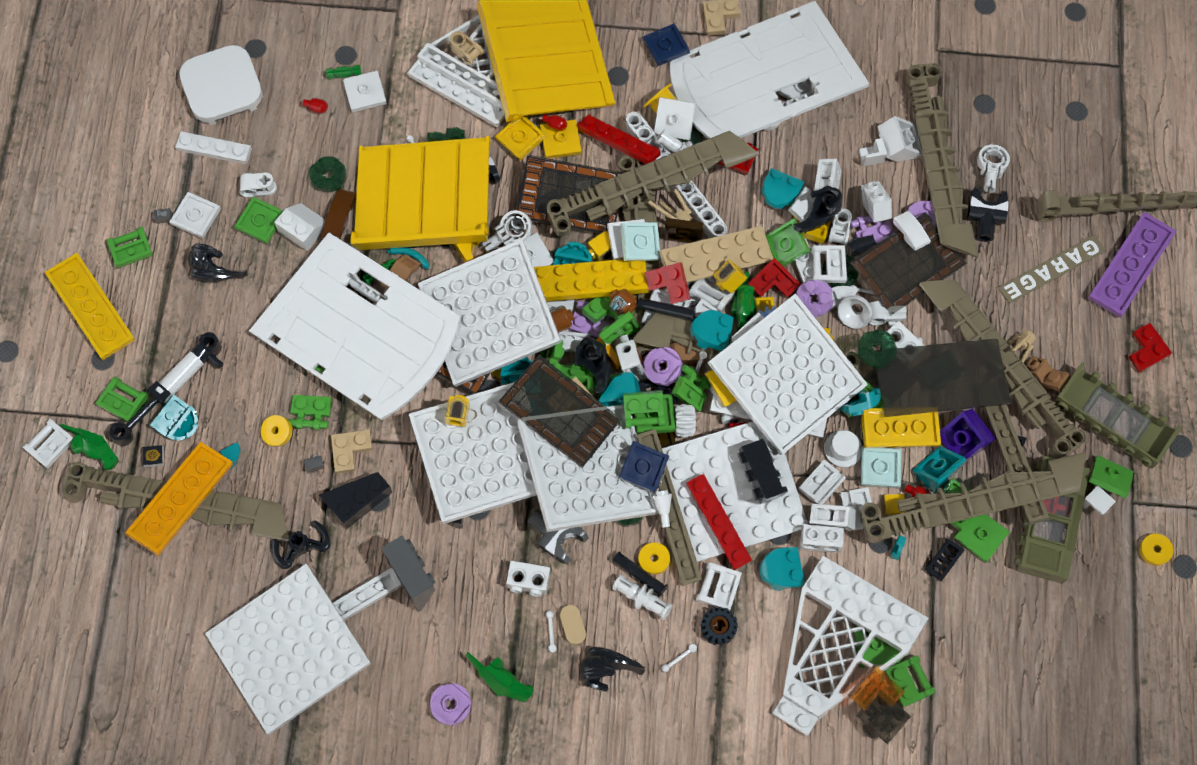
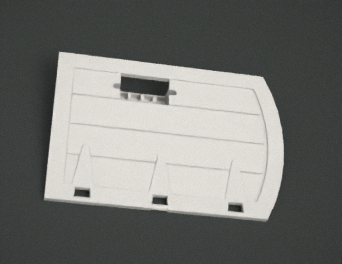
[670,1,869,139]
[249,233,461,420]

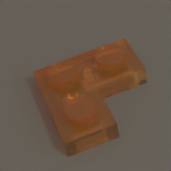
[847,664,905,710]

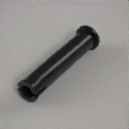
[637,297,696,322]
[612,551,668,598]

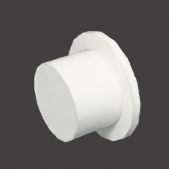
[824,431,862,468]

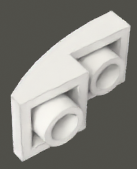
[788,186,815,222]
[893,211,931,251]

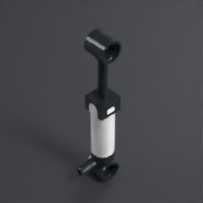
[109,332,223,446]

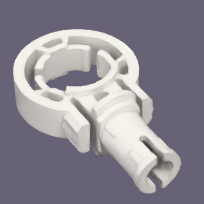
[977,144,1010,193]
[482,211,533,252]

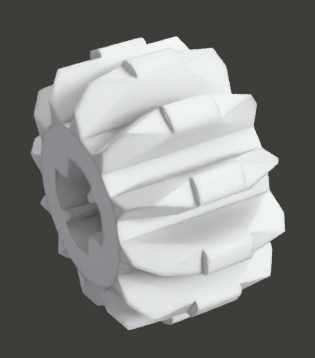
[674,404,696,437]

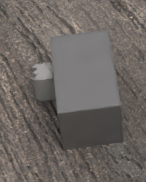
[153,208,173,224]
[304,454,325,473]

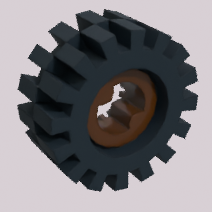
[701,607,738,646]

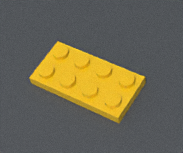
[861,407,941,448]

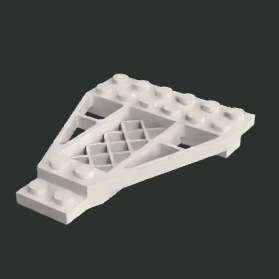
[408,15,505,128]
[773,556,929,737]

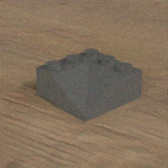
[382,535,436,612]

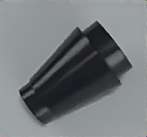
[848,234,877,256]

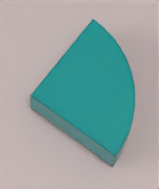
[220,442,241,469]
[891,535,907,560]

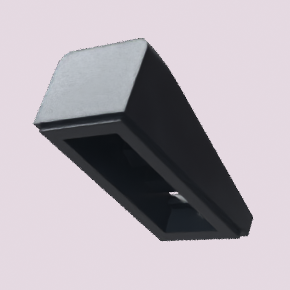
[925,538,965,582]

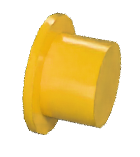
[643,83,677,114]

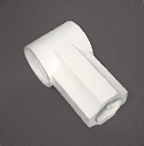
[869,301,906,326]

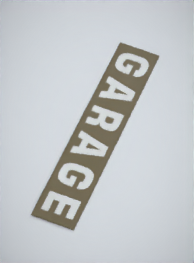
[998,235,1106,304]

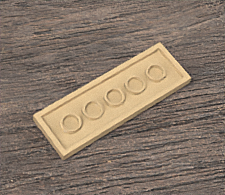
[659,226,773,283]

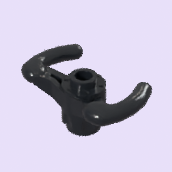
[271,520,331,569]

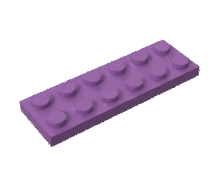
[1088,212,1176,318]

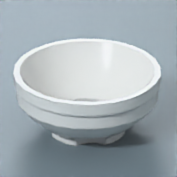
[838,295,872,329]

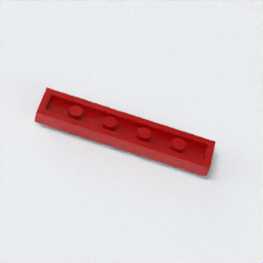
[577,114,661,164]
[686,473,752,570]

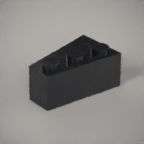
[738,439,788,505]

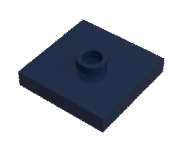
[642,23,690,66]
[618,441,669,493]

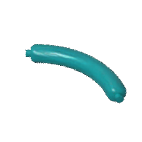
[388,247,430,270]

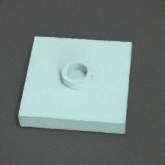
[620,222,661,261]
[861,447,901,488]

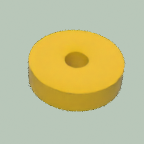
[261,415,292,447]
[1139,533,1174,566]
[638,542,670,575]

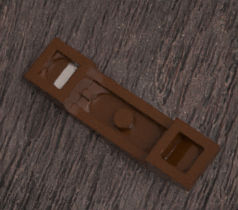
[319,189,357,244]

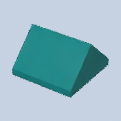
[913,446,966,492]

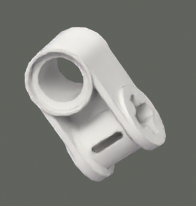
[240,173,277,197]
[828,208,852,246]

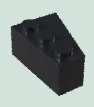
[319,472,393,530]

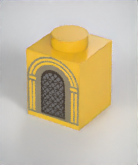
[588,231,612,261]
[713,259,748,293]
[445,395,470,427]

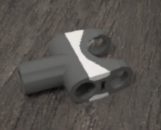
[527,509,589,565]

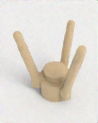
[648,189,692,221]
[1007,330,1036,363]

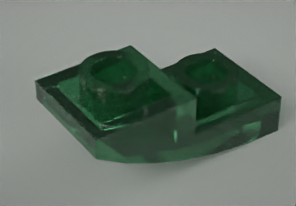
[426,127,466,142]

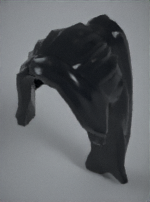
[793,186,843,233]
[188,243,248,283]
[573,337,611,394]
[580,647,645,692]

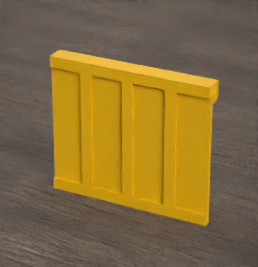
[476,0,615,122]
[350,136,490,250]

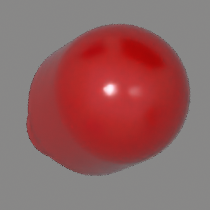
[302,98,328,114]
[542,114,567,131]
[904,484,931,497]

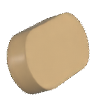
[560,605,586,645]

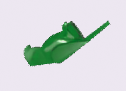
[732,271,755,330]
[60,424,119,470]
[465,652,534,703]

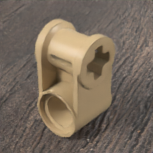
[450,31,484,66]

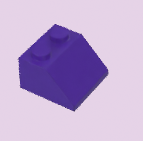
[940,408,996,461]

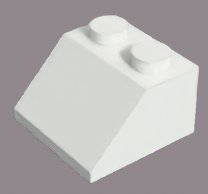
[878,116,923,162]
[274,203,325,251]

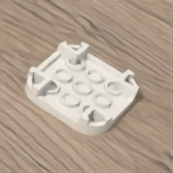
[180,45,263,125]

